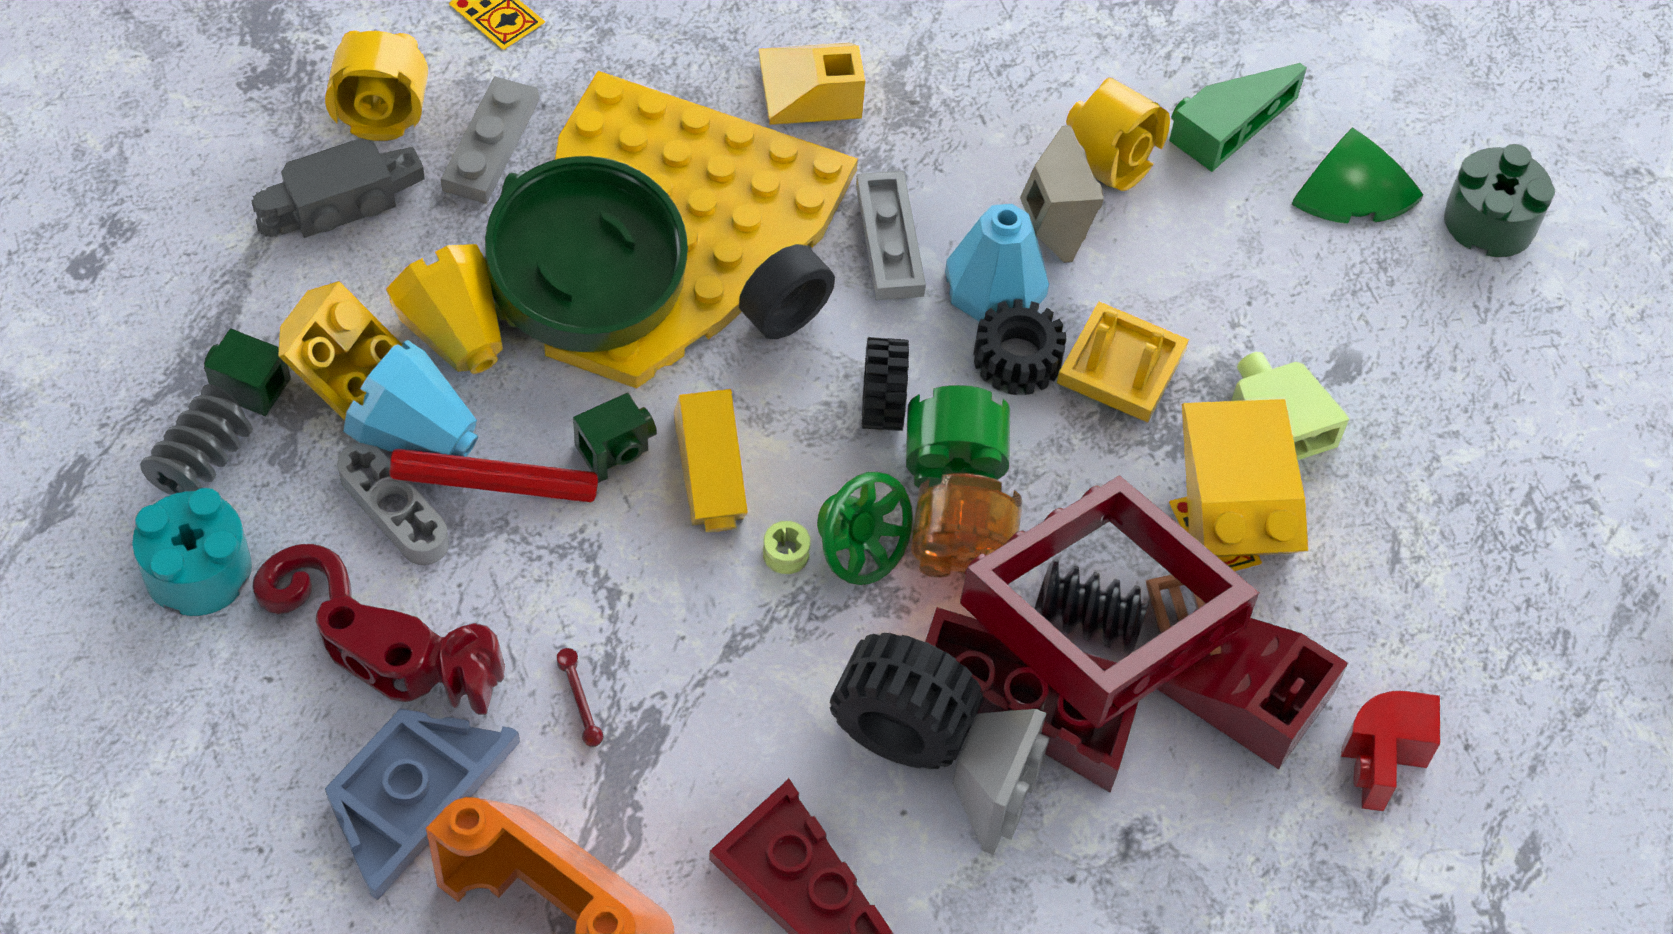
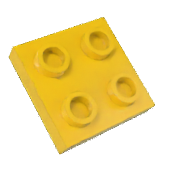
[1057,301,1189,423]

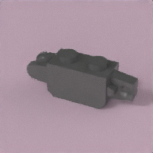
[251,138,425,238]

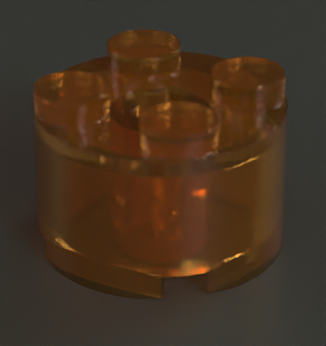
[911,473,1023,578]

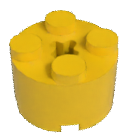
[325,30,428,141]
[1066,77,1170,191]

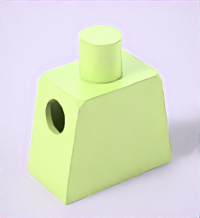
[1231,352,1349,460]

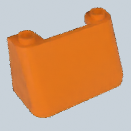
[426,797,674,934]

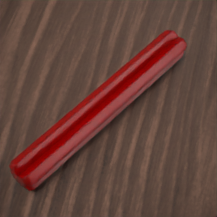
[389,449,598,502]

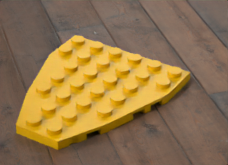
[544,71,858,389]

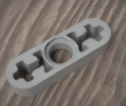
[337,443,449,565]

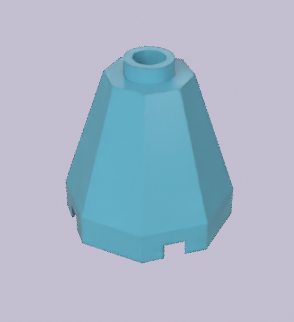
[945,204,1049,322]
[343,340,479,457]

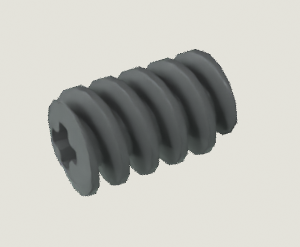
[140,384,253,495]

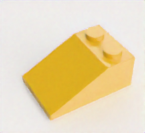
[1182,399,1308,557]

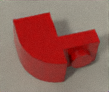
[1341,691,1440,811]

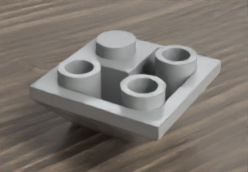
[952,709,1050,855]

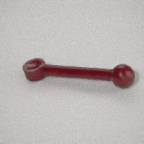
[556,648,604,747]

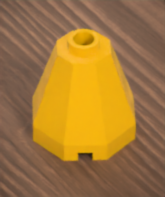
[386,244,503,374]

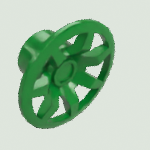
[817,472,913,585]

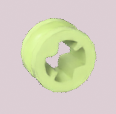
[763,521,810,574]

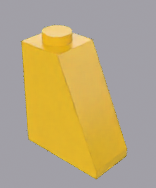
[673,389,748,532]

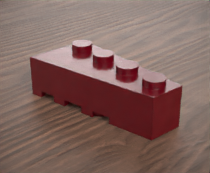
[925,607,1139,792]

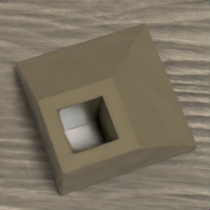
[1020,125,1104,263]

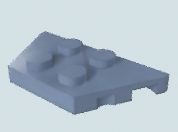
[325,708,520,900]

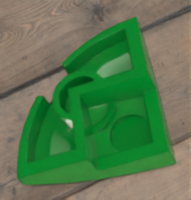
[1292,127,1424,224]

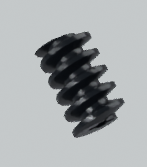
[1034,559,1152,654]

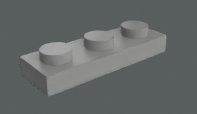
[441,76,539,204]
[856,171,926,300]

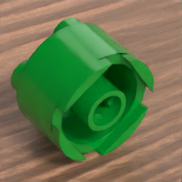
[906,385,1010,494]

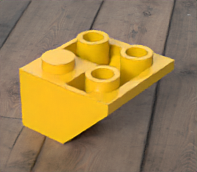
[758,42,865,125]
[278,281,402,420]

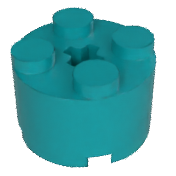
[132,488,252,616]

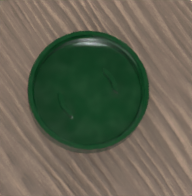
[485,156,688,352]

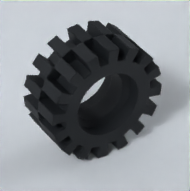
[973,299,1067,395]
[862,337,909,431]

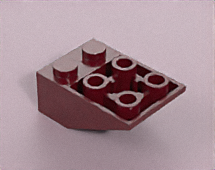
[1157,609,1348,770]

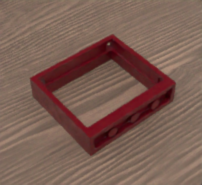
[960,475,1260,729]

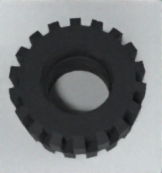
[829,633,983,769]

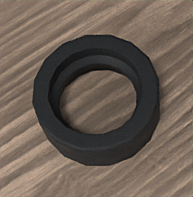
[739,244,835,339]

